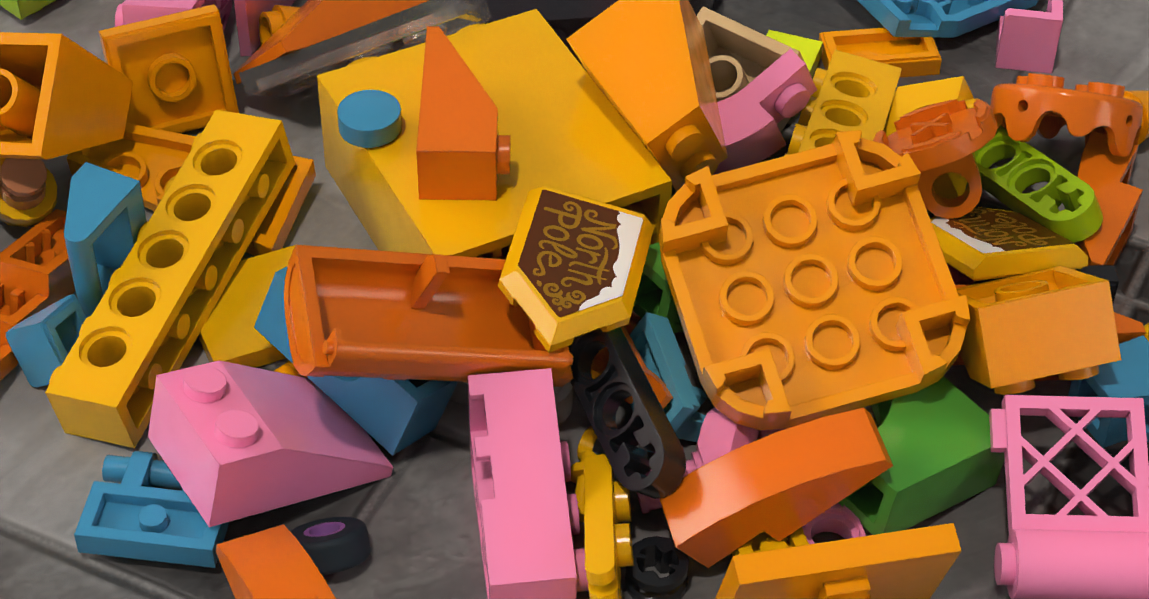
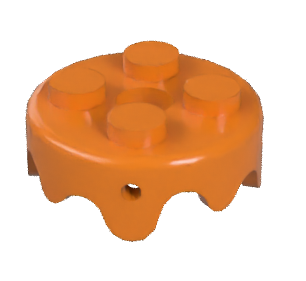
[990,73,1143,157]

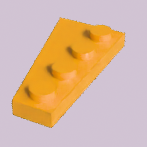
[67,123,316,256]

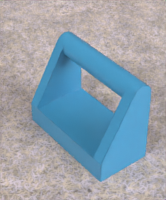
[64,162,147,318]

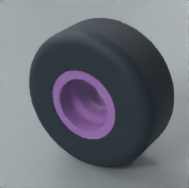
[290,517,371,575]

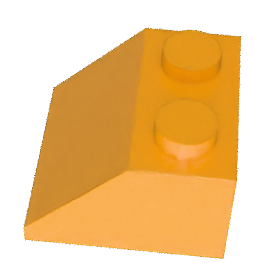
[956,266,1121,395]

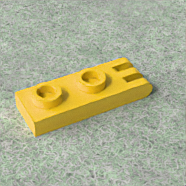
[584,454,634,599]

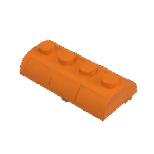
[284,245,573,387]

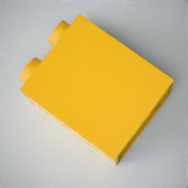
[317,9,672,259]

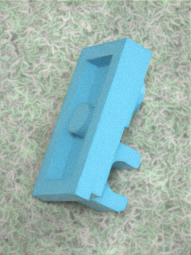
[630,312,707,453]

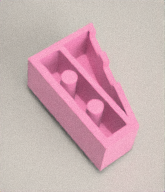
[468,368,588,599]

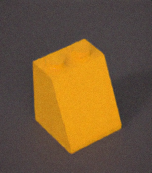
[566,0,728,192]
[0,32,133,160]

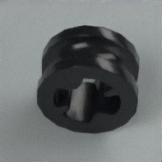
[625,536,689,599]

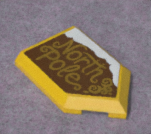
[498,185,654,353]
[930,207,1088,281]

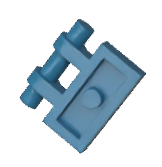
[74,451,229,568]

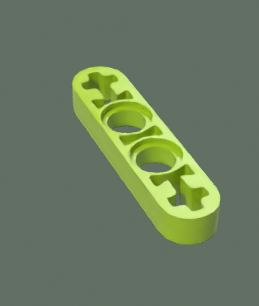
[975,125,1103,243]

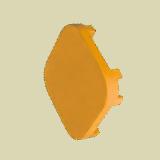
[659,130,970,431]

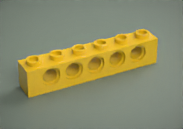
[784,50,902,156]
[45,110,295,448]

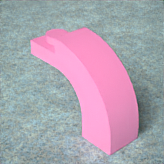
[713,48,817,175]

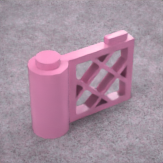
[989,395,1149,599]

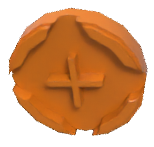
[873,99,998,219]

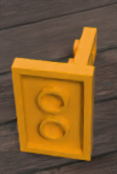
[715,523,962,599]

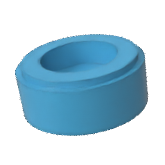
[337,90,402,148]

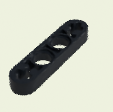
[568,327,686,499]

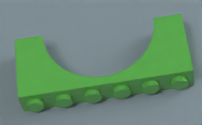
[633,242,1005,535]

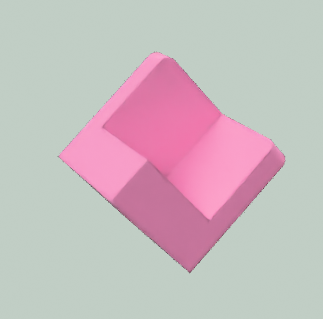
[995,0,1063,74]

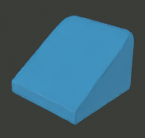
[5,294,86,388]

